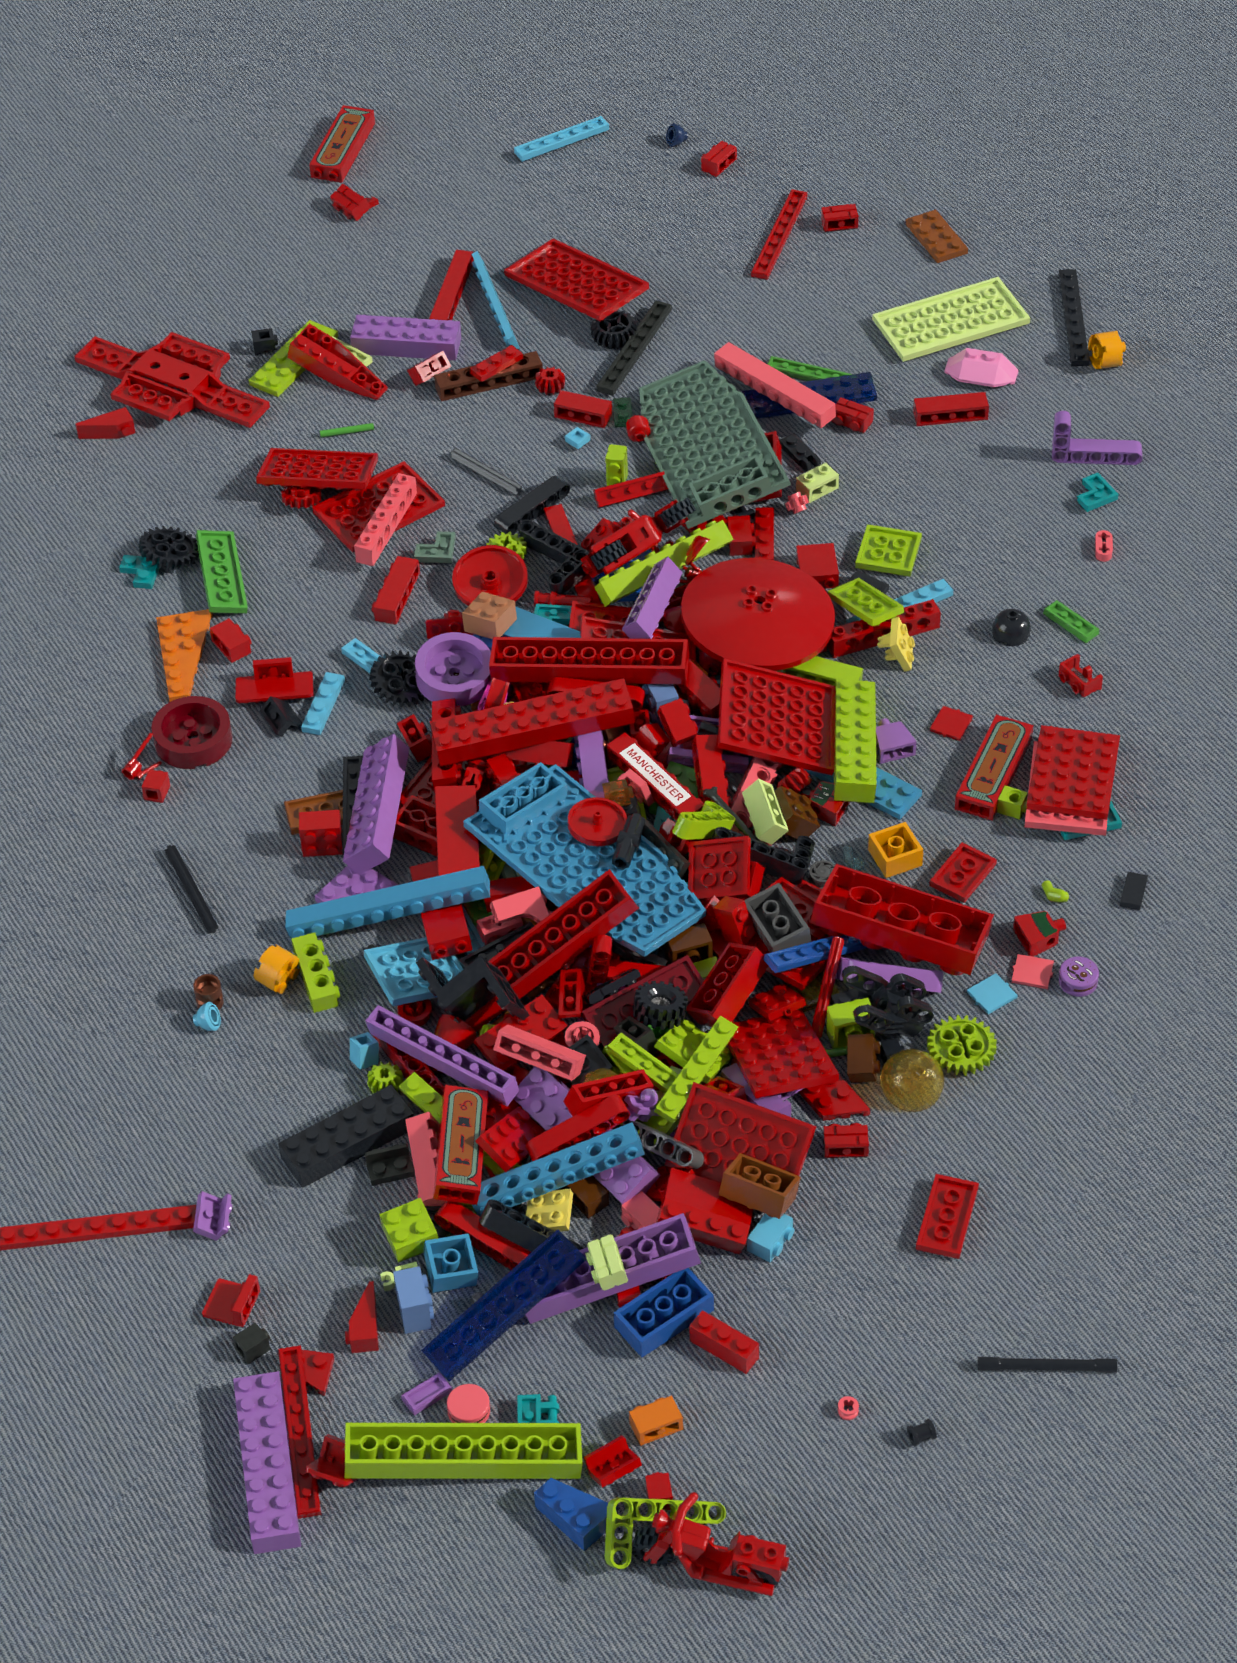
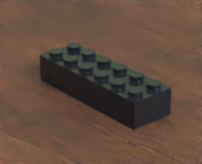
[278,1085,414,1188]

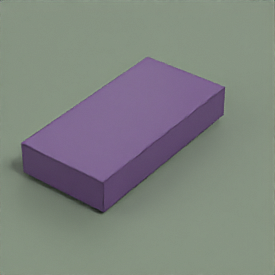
[401,1372,452,1415]

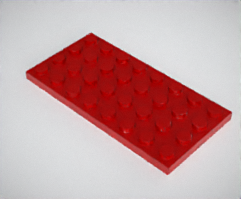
[504,238,649,321]

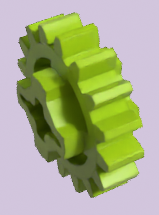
[486,532,527,559]

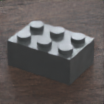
[744,883,811,953]

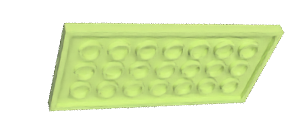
[872,277,1030,362]

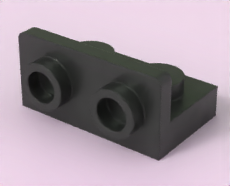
[365,1144,414,1186]

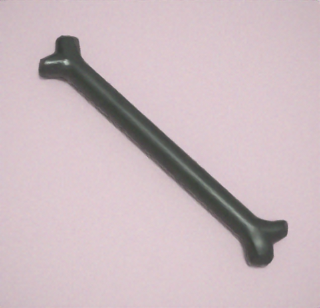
[703,786,761,842]

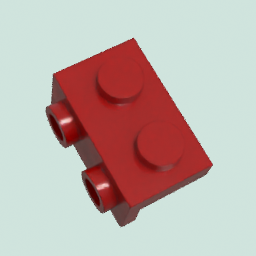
[584,1436,642,1488]

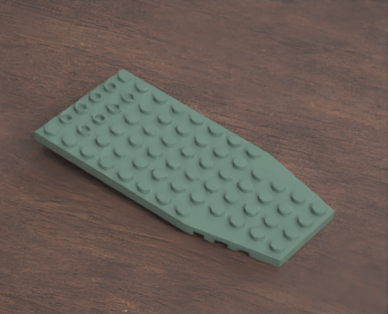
[639,360,791,529]

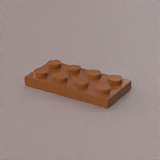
[906,210,968,263]

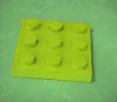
[855,524,922,577]
[654,1019,733,1084]

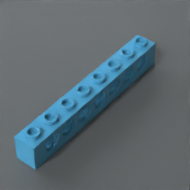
[472,1122,645,1216]

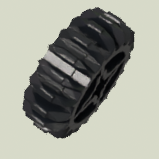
[591,310,638,349]

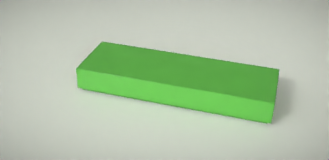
[1043,600,1099,643]

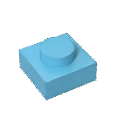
[565,427,591,449]

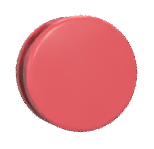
[447,1384,490,1423]

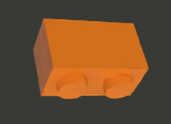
[629,1395,683,1446]

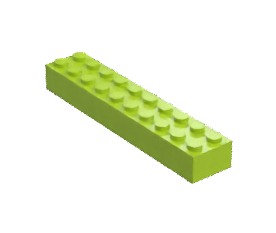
[345,1423,582,1479]

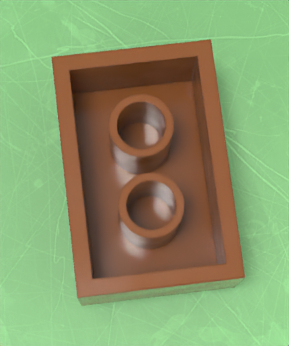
[719,1153,801,1219]

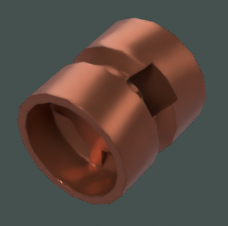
[193,974,224,1010]

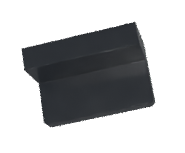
[260,696,303,737]

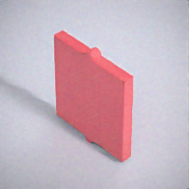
[1011,954,1054,989]

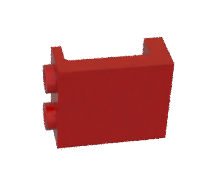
[796,543,839,589]

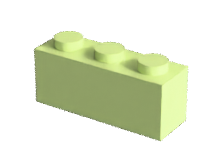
[742,779,789,845]

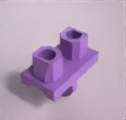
[624,1088,660,1122]

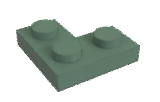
[414,531,456,563]

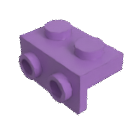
[193,1191,232,1241]

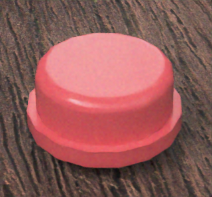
[564,1021,600,1048]

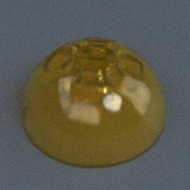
[880,1049,944,1112]

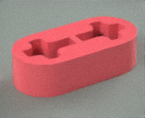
[1095,530,1113,562]

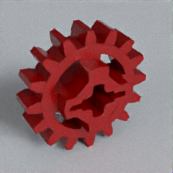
[281,486,321,509]

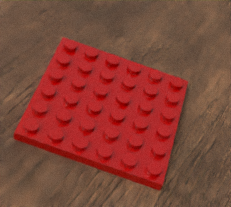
[717,658,836,776]

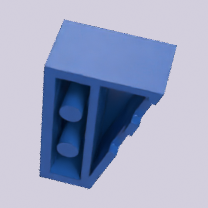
[534,1478,618,1551]

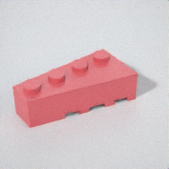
[405,1112,445,1206]

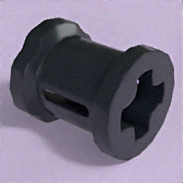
[907,1419,937,1446]

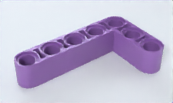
[1052,411,1142,465]
[836,957,944,993]

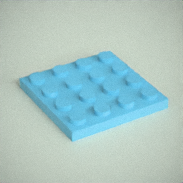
[364,937,464,1007]

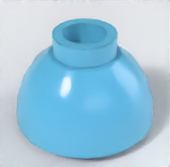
[193,1002,221,1031]

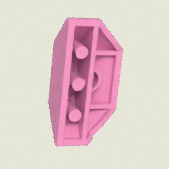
[945,348,1018,387]

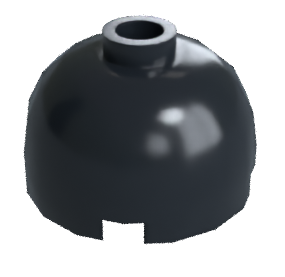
[992,609,1031,646]

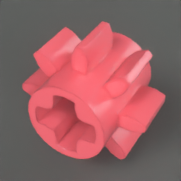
[785,492,809,514]

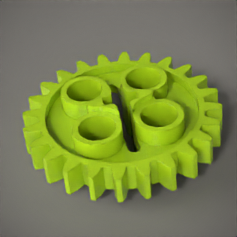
[927,1015,997,1076]

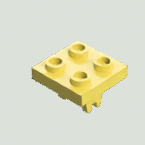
[877,617,915,672]
[526,1189,573,1234]

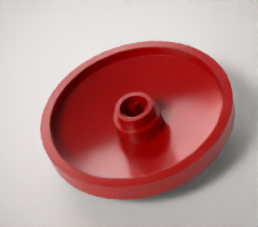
[452,545,528,606]

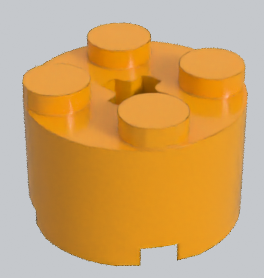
[1088,331,1126,369]
[253,944,300,994]

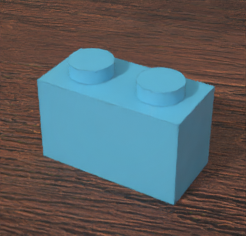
[747,1213,795,1262]

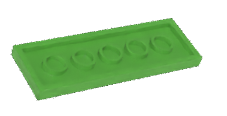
[196,530,248,613]

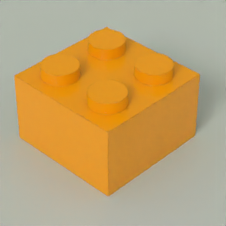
[868,822,923,878]

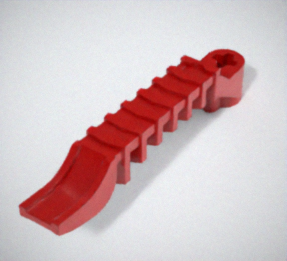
[461,678,510,796]

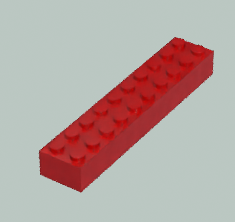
[489,637,689,684]
[430,678,635,766]
[456,869,639,1032]

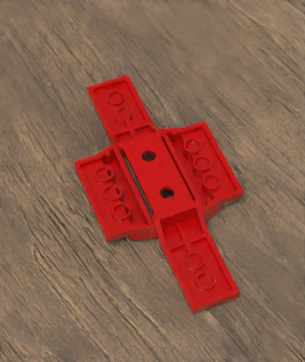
[74,332,270,428]

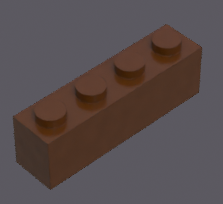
[559,1175,609,1219]

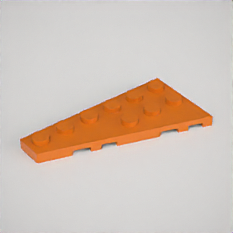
[156,609,213,702]

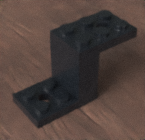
[416,956,530,1022]

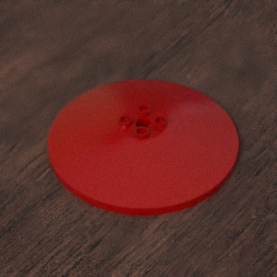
[681,558,835,671]

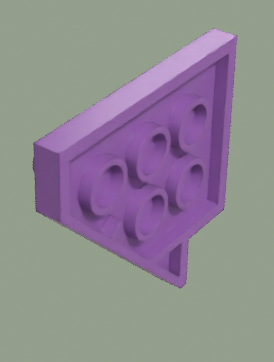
[315,865,398,903]

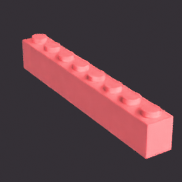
[714,342,836,428]

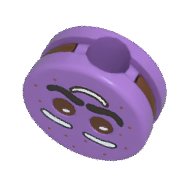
[1059,957,1099,997]

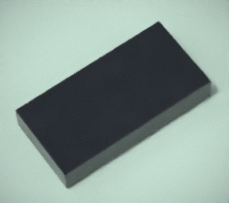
[1120,872,1148,910]

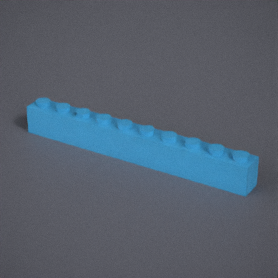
[285,866,490,939]

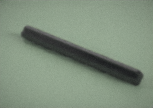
[165,845,218,933]

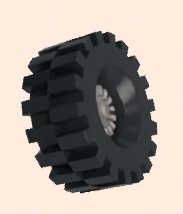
[632,981,688,1030]

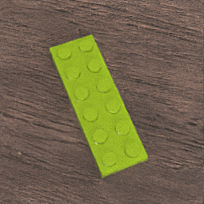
[248,320,339,397]

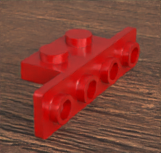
[425,610,473,639]

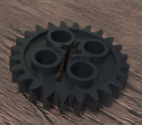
[138,526,199,570]
[369,650,425,707]

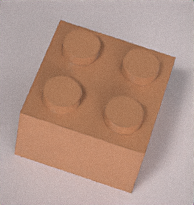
[462,592,517,639]

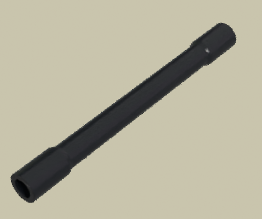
[977,1357,1117,1373]

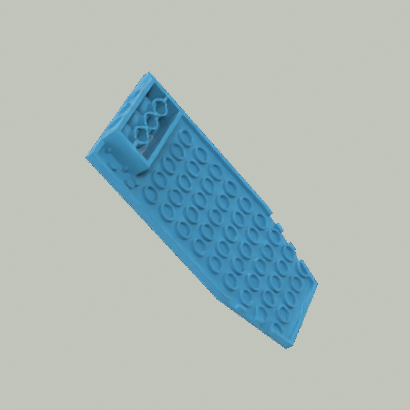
[463,762,706,957]

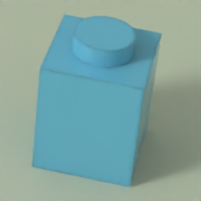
[350,1032,379,1069]

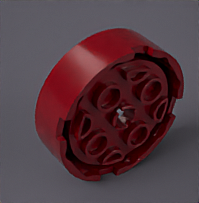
[151,696,233,769]

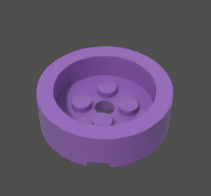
[415,632,491,706]

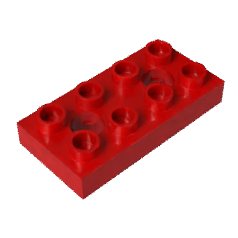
[810,864,994,975]

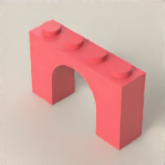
[490,886,566,969]

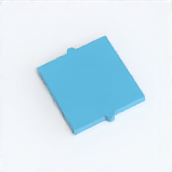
[967,973,1018,1014]

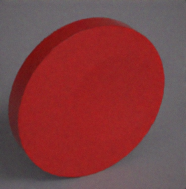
[568,797,627,846]

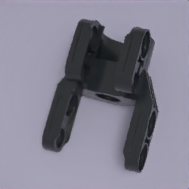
[842,965,934,1037]

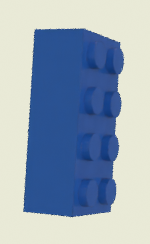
[614,1268,714,1358]

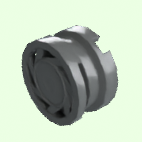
[809,860,835,889]

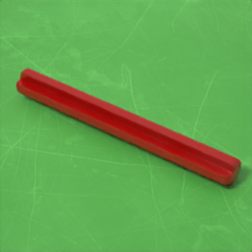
[812,937,844,1039]

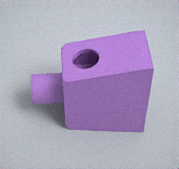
[876,718,916,764]

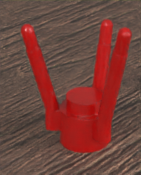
[121,733,162,780]

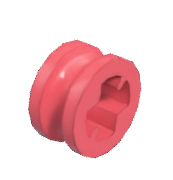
[838,1396,859,1420]

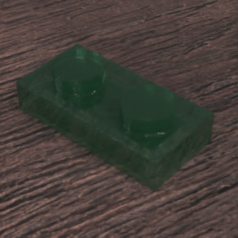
[613,397,632,428]

